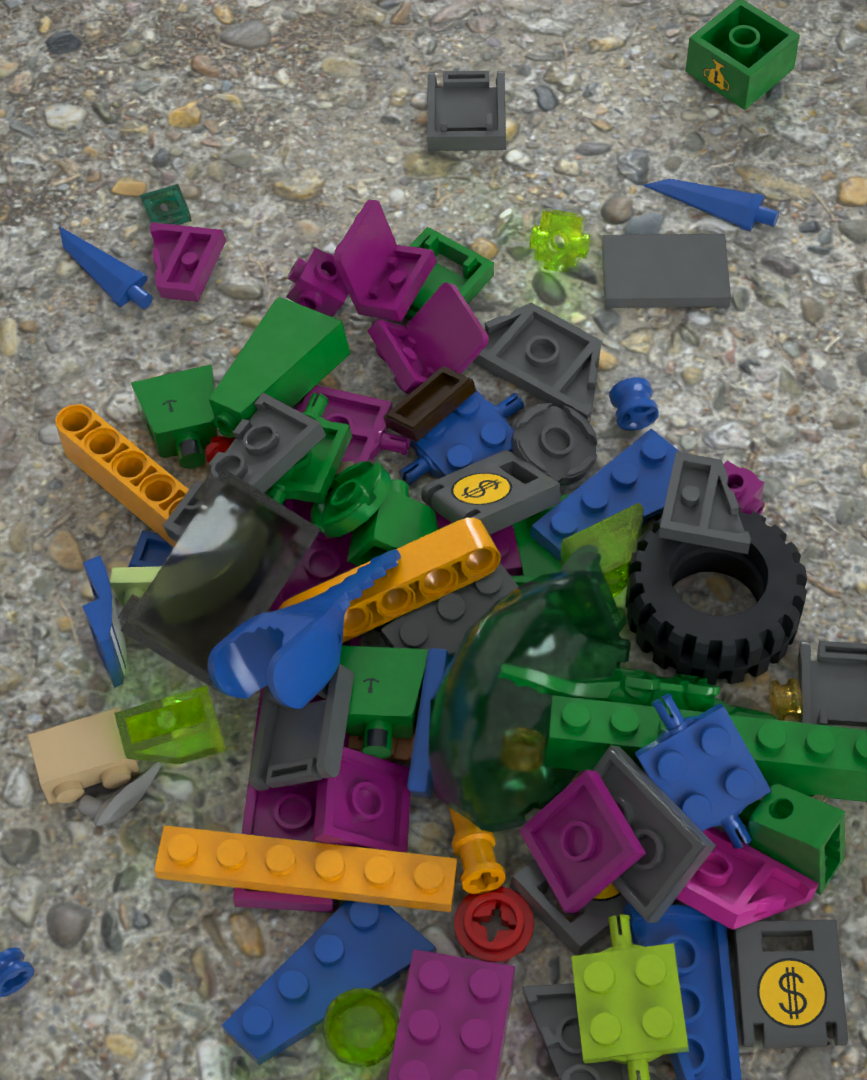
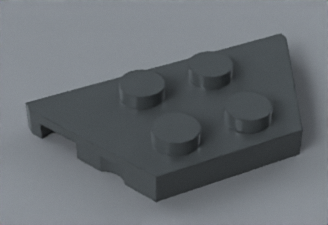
[472,302,602,422]

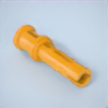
[436,754,506,894]

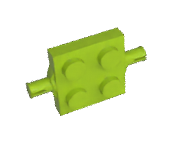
[571,915,689,1080]

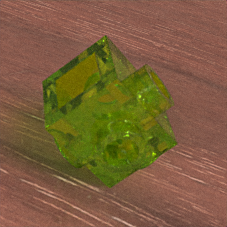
[529,208,591,272]

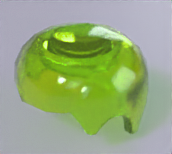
[321,988,399,1068]

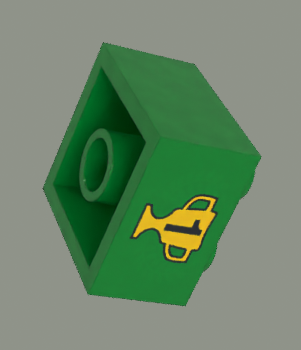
[685,0,800,110]

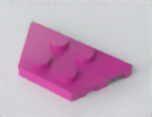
[676,827,819,930]

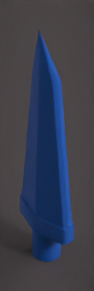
[643,178,779,232]
[59,226,153,309]

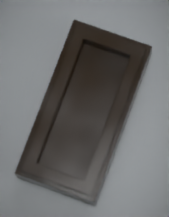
[383,366,476,442]

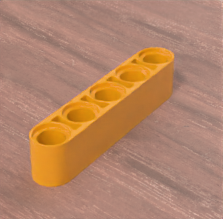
[55,404,192,555]
[279,517,501,643]

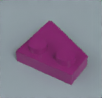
[150,222,226,302]

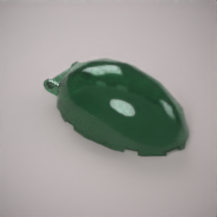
[428,545,631,833]

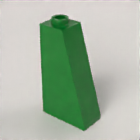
[209,297,351,439]

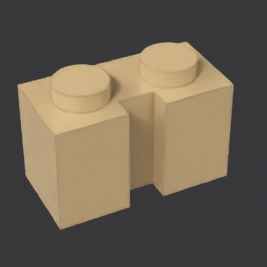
[27,707,141,805]

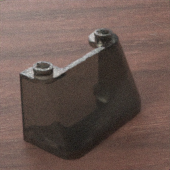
[117,468,321,692]

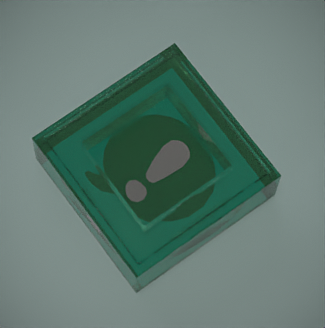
[140,184,192,225]

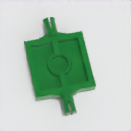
[258,393,352,521]

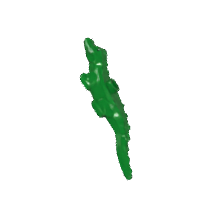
[485,660,778,720]

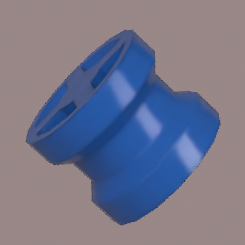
[609,377,659,431]

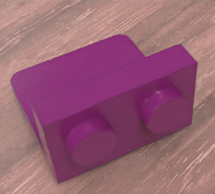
[334,199,437,322]
[367,282,489,394]

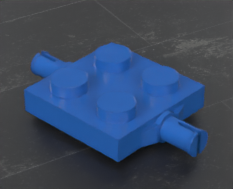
[399,390,524,486]
[634,694,772,849]

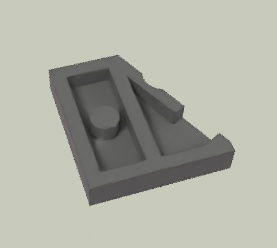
[659,451,751,554]

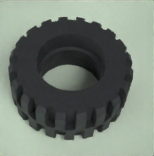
[625,506,807,685]

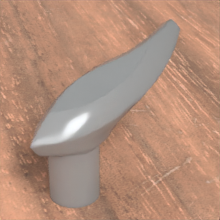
[78,760,161,826]

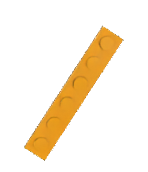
[154,825,457,913]

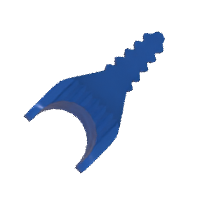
[208,549,401,709]

